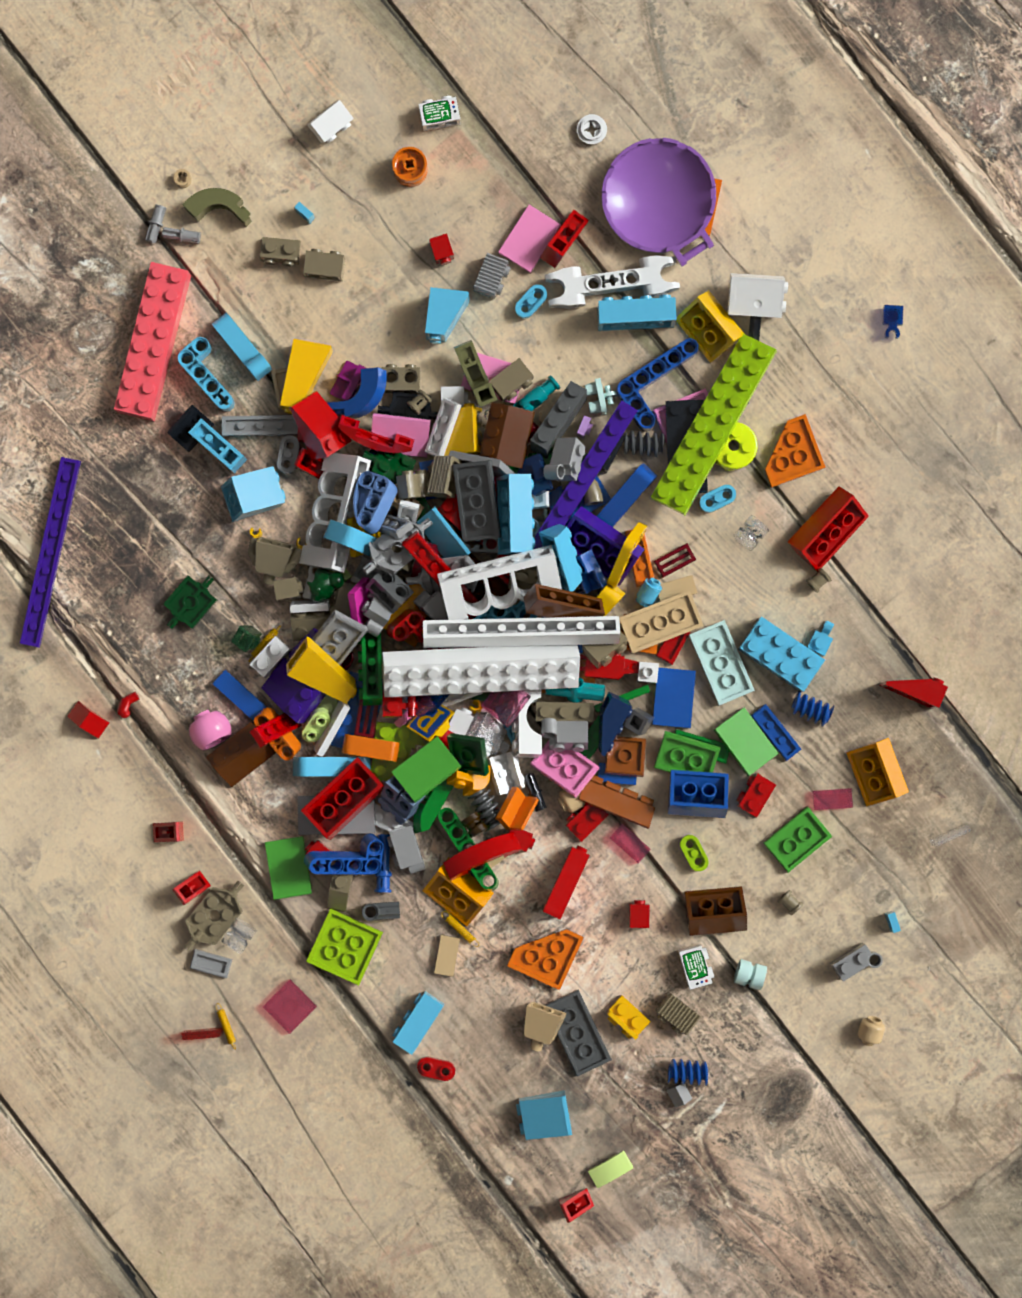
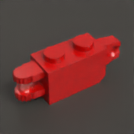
[579,654,639,680]

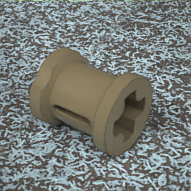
[407,389,432,415]
[806,568,832,593]
[777,890,803,915]

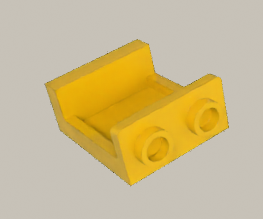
[444,403,482,456]

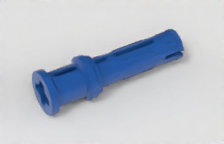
[374,834,392,893]

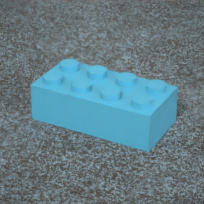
[597,295,677,331]
[496,474,535,555]
[738,616,825,692]

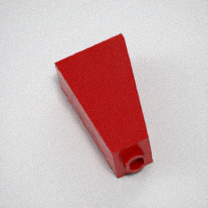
[542,845,590,920]

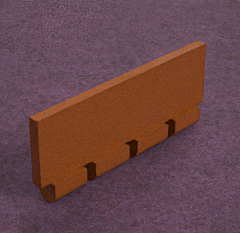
[578,775,655,829]

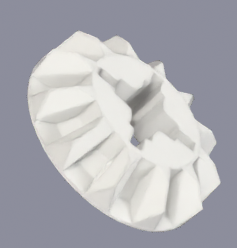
[577,114,607,145]

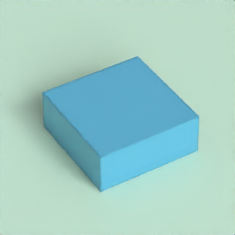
[294,202,315,224]
[884,911,901,933]

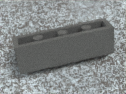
[530,381,587,459]

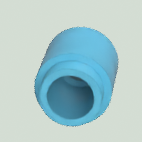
[636,578,662,607]

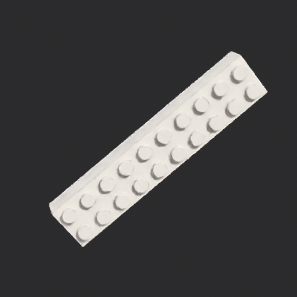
[383,645,580,697]

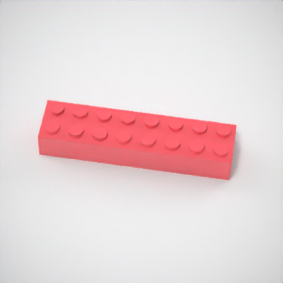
[114,262,191,422]

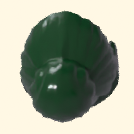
[307,568,344,603]

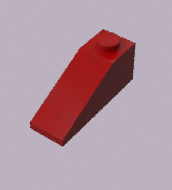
[540,210,589,268]

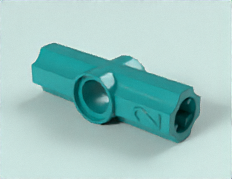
[546,678,605,703]

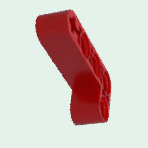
[387,609,450,650]

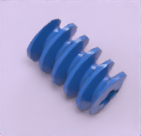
[791,691,834,727]
[667,1059,708,1086]

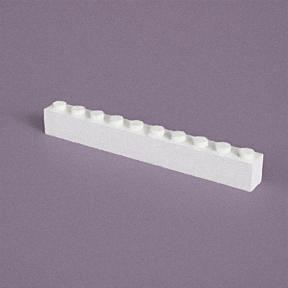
[423,616,620,648]

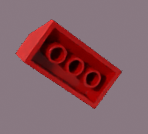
[788,486,869,572]
[301,757,384,840]

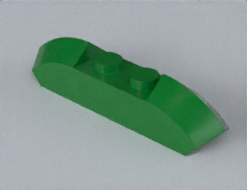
[413,779,454,834]

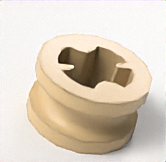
[174,169,192,188]

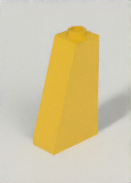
[280,339,333,414]
[286,637,357,704]

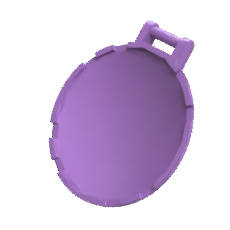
[602,138,716,267]

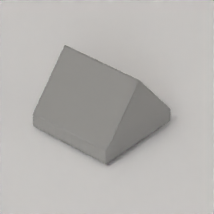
[667,1082,692,1107]

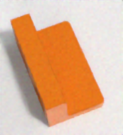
[496,787,539,831]

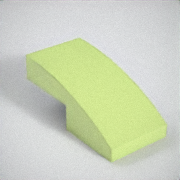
[588,1150,633,1188]

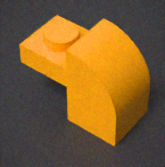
[447,765,491,796]

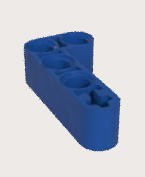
[597,463,658,527]
[304,833,384,875]

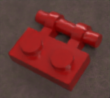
[383,689,418,718]

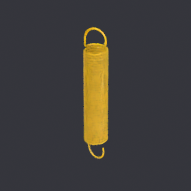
[248,625,281,662]
[441,911,479,947]
[216,1003,236,1050]

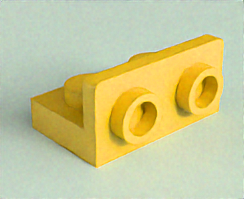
[606,995,651,1040]

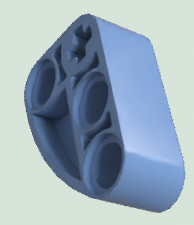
[353,471,398,534]

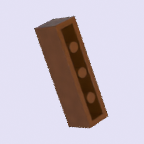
[523,584,605,618]

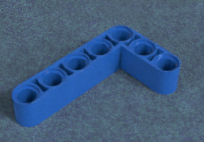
[617,338,698,431]

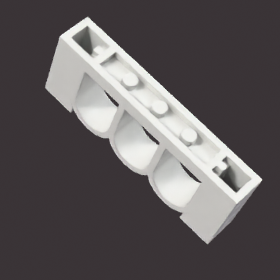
[299,453,371,573]
[437,545,562,620]

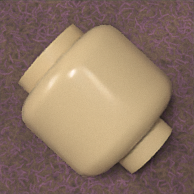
[557,789,586,813]
[858,1016,885,1046]

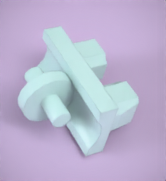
[585,378,618,415]

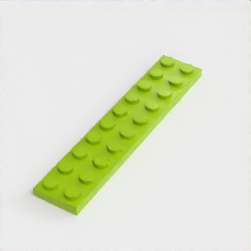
[651,333,777,516]

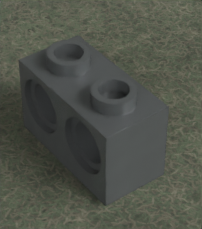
[366,570,414,614]

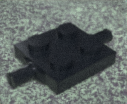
[377,391,438,420]

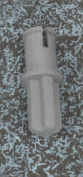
[145,204,167,243]
[162,227,201,244]

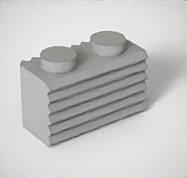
[473,253,511,299]

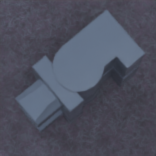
[378,776,425,825]

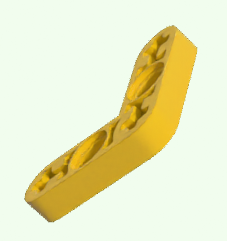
[607,522,648,588]

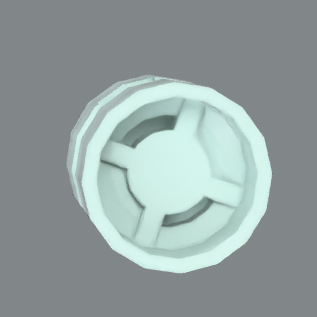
[734,959,767,990]

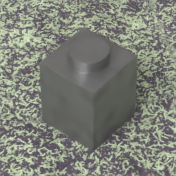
[623,707,655,736]

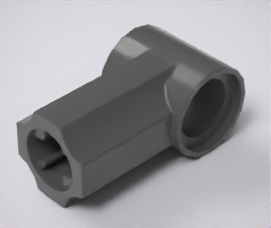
[362,901,400,921]

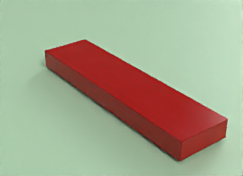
[250,713,302,748]

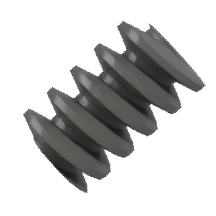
[624,430,664,457]
[468,788,500,832]

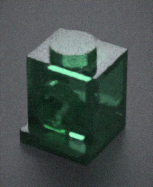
[231,625,262,652]

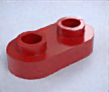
[417,1056,456,1081]

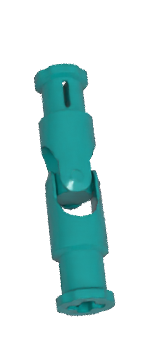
[513,375,561,411]

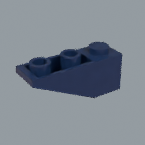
[598,692,632,756]

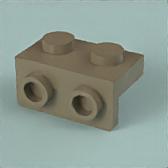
[290,611,330,641]

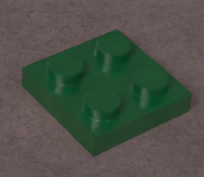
[447,733,489,776]

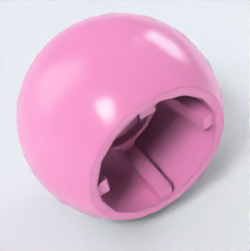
[189,710,231,750]

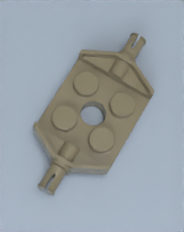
[184,881,244,952]

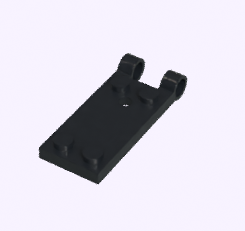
[665,400,708,493]

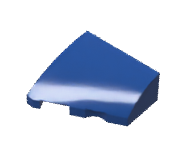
[576,549,607,594]

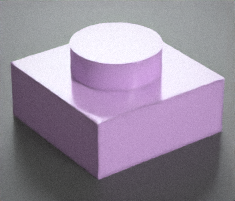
[577,416,593,439]

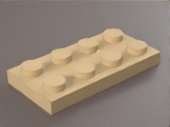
[619,590,704,654]

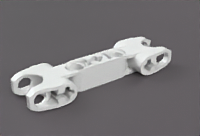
[545,255,680,309]

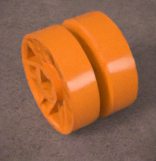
[392,147,428,187]

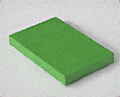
[714,707,779,776]
[654,731,720,773]
[392,736,461,803]
[763,806,832,873]
[265,836,312,900]

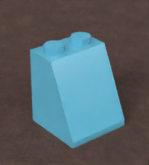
[425,287,469,344]
[221,466,285,522]
[516,1090,572,1140]

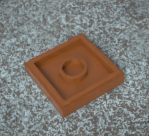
[605,736,646,777]

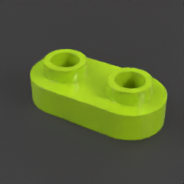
[680,835,709,871]

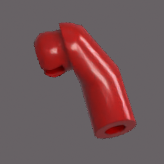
[117,691,140,719]

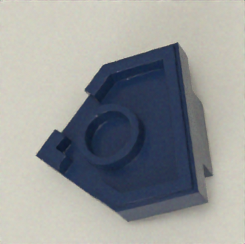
[517,453,553,496]

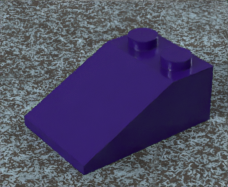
[261,658,327,723]

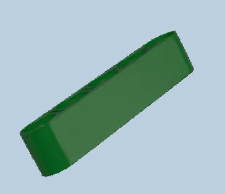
[438,808,499,891]

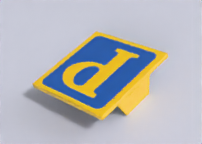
[406,698,454,742]

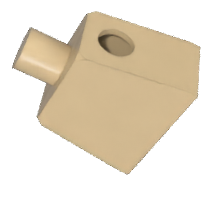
[524,1001,566,1051]

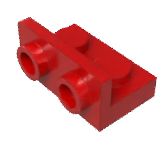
[736,773,776,818]
[565,803,609,842]

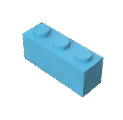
[392,991,444,1055]

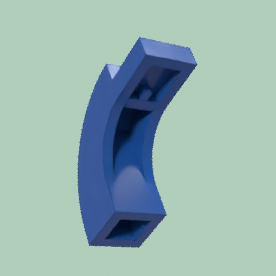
[327,367,387,419]

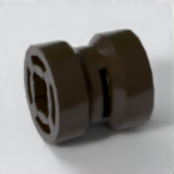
[461,811,488,838]

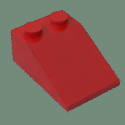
[289,391,352,460]
[879,677,948,709]

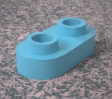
[515,285,547,319]
[699,485,736,513]

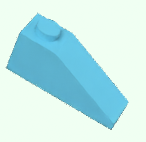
[188,419,247,474]

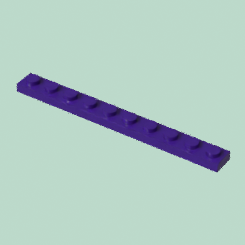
[534,400,638,549]
[20,457,81,648]

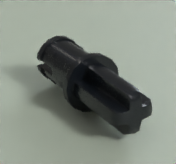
[524,773,547,812]

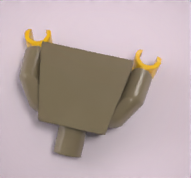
[248,527,307,585]

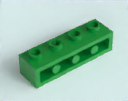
[358,632,382,706]

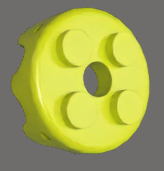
[715,422,758,471]

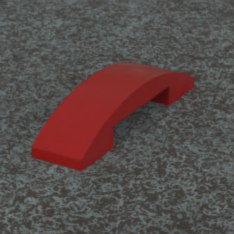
[338,415,415,453]
[443,832,522,881]

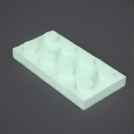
[689,620,755,705]

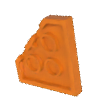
[765,414,826,488]
[507,929,584,990]

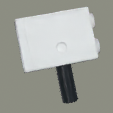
[727,273,788,341]

